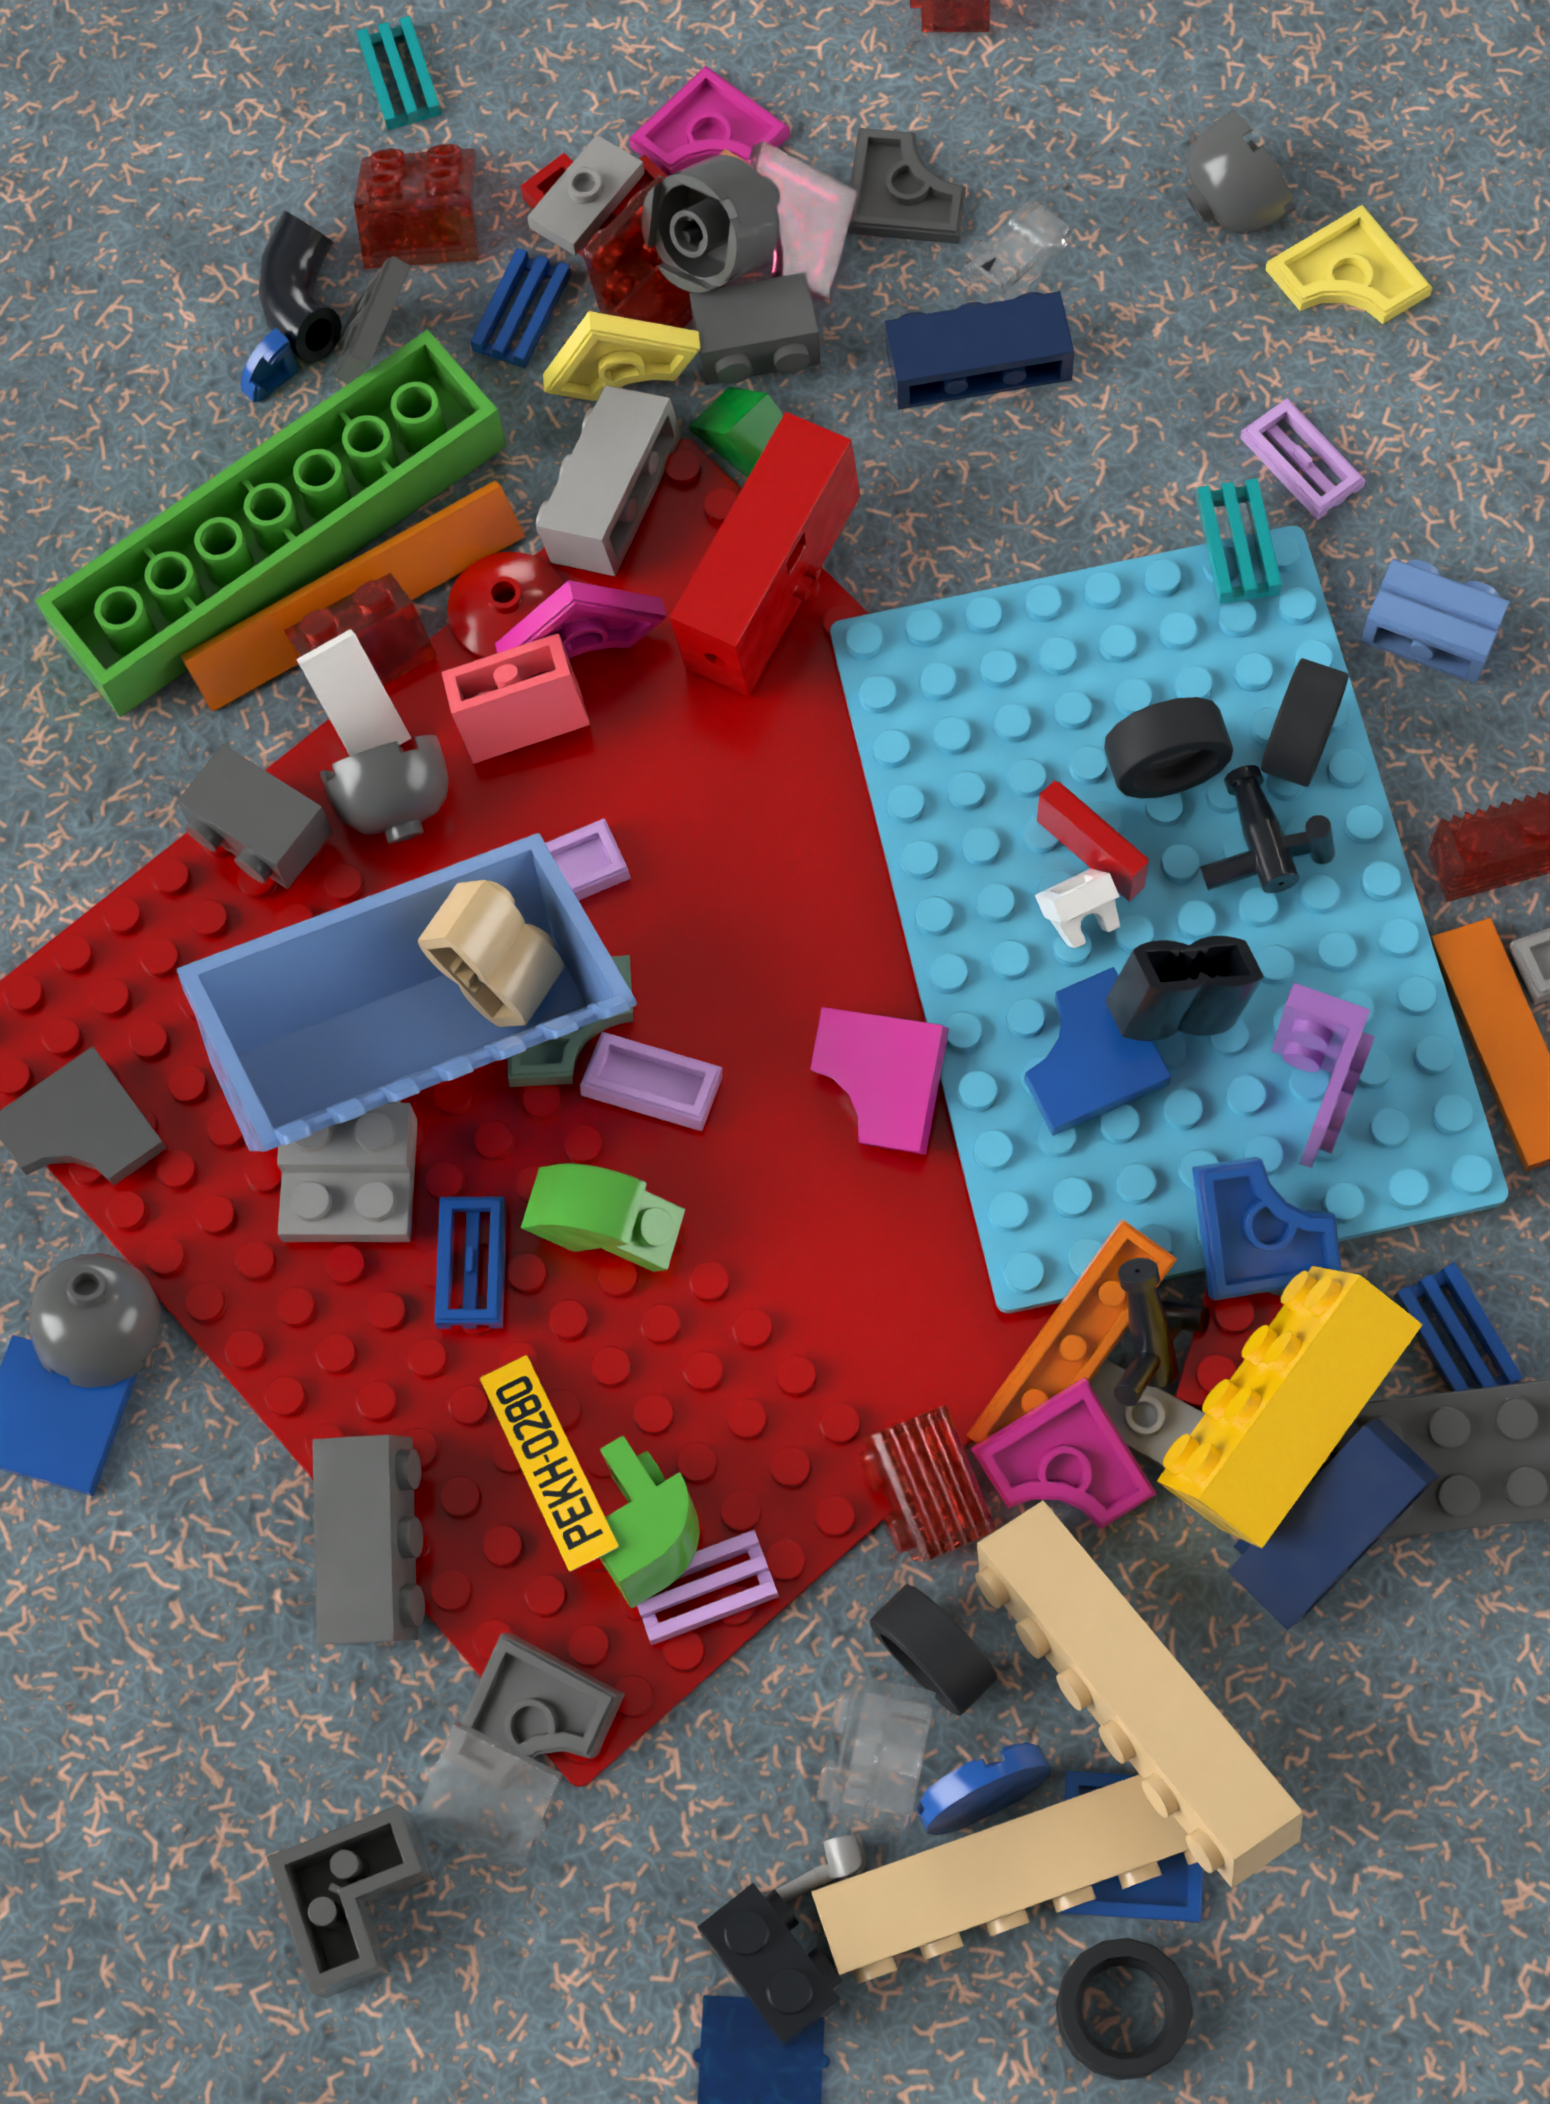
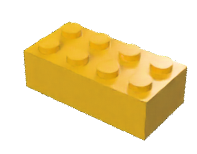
[1157,1266,1423,1548]

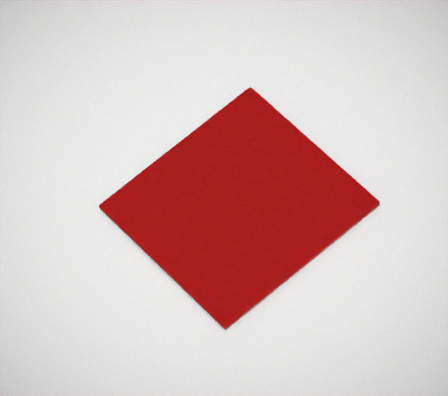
[0,438,1060,1787]

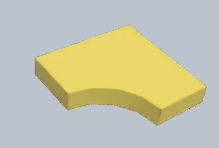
[1265,205,1432,324]
[543,311,700,401]

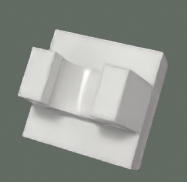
[1035,868,1120,948]

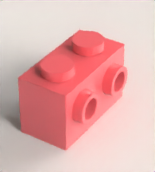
[441,633,590,764]

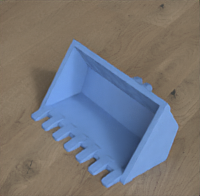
[176,833,637,1152]

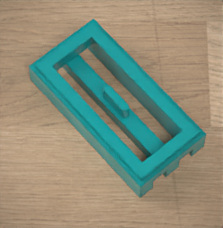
[356,15,442,130]
[1196,478,1282,604]

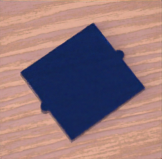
[693,1995,830,2104]

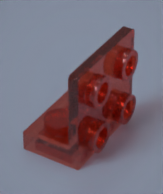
[354,144,479,269]
[583,175,726,328]

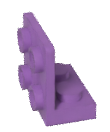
[1271,983,1375,1168]

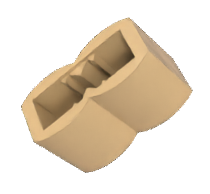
[417,880,565,1027]

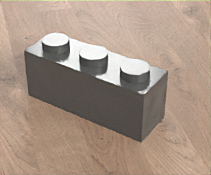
[313,1435,425,1645]

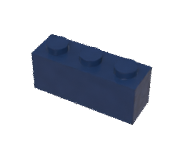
[885,291,1074,410]
[1228,1418,1439,1630]

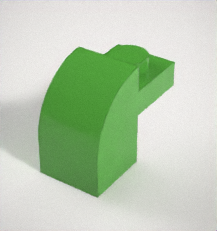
[521,1163,685,1272]
[599,1436,700,1609]

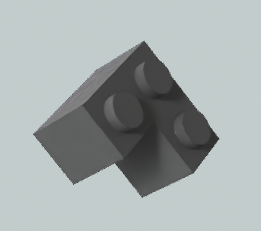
[267,1804,434,1998]

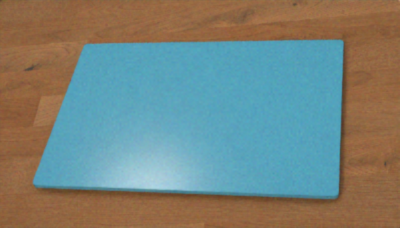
[830,526,1508,1314]

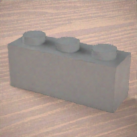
[536,385,682,576]

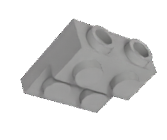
[277,1100,418,1242]

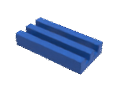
[470,248,572,369]
[434,1197,507,1329]
[1394,1262,1523,1391]

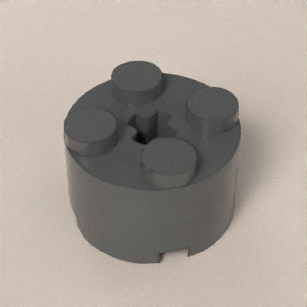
[641,155,780,293]

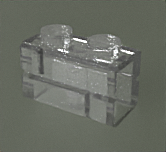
[816,1676,936,1837]

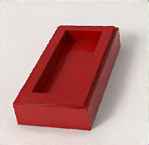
[1037,780,1149,902]

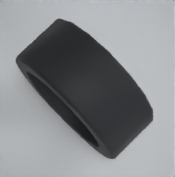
[1261,658,1349,787]
[1104,697,1233,799]
[870,1584,997,1716]
[1056,1938,1193,2080]

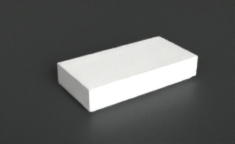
[296,629,411,756]

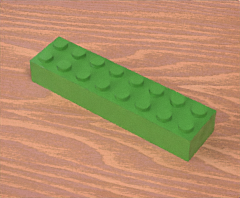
[34,329,507,717]

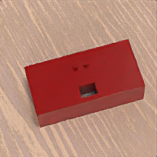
[669,412,861,697]

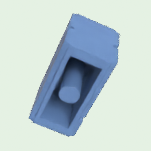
[1361,558,1510,685]

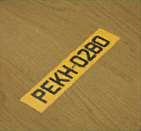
[480,1355,619,1571]

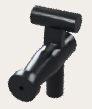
[1200,765,1335,893]
[1114,1258,1210,1406]

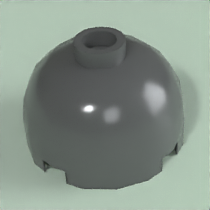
[1185,110,1295,234]
[320,735,449,844]
[29,1253,163,1388]

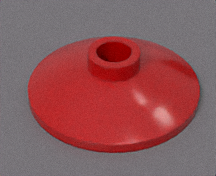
[447,552,563,659]

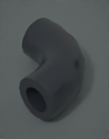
[259,210,342,363]

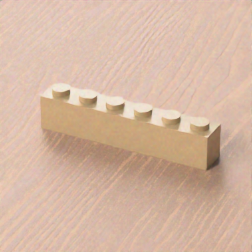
[975,1500,1303,1888]
[811,1774,1197,1984]

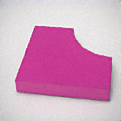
[629,66,790,176]
[495,580,667,658]
[810,1007,949,1155]
[970,1378,1157,1530]

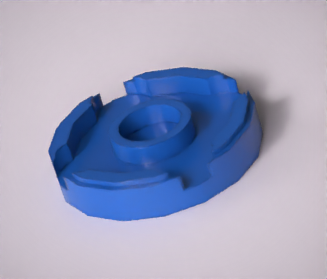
[917,1742,1051,1835]

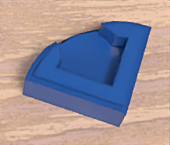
[241,328,299,403]

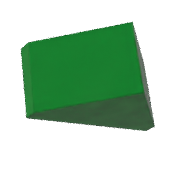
[688,387,783,478]

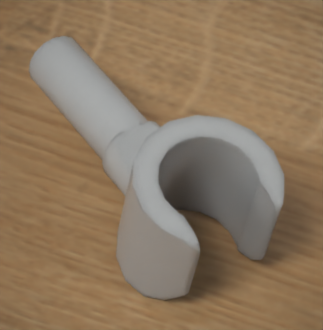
[776,1834,867,1904]

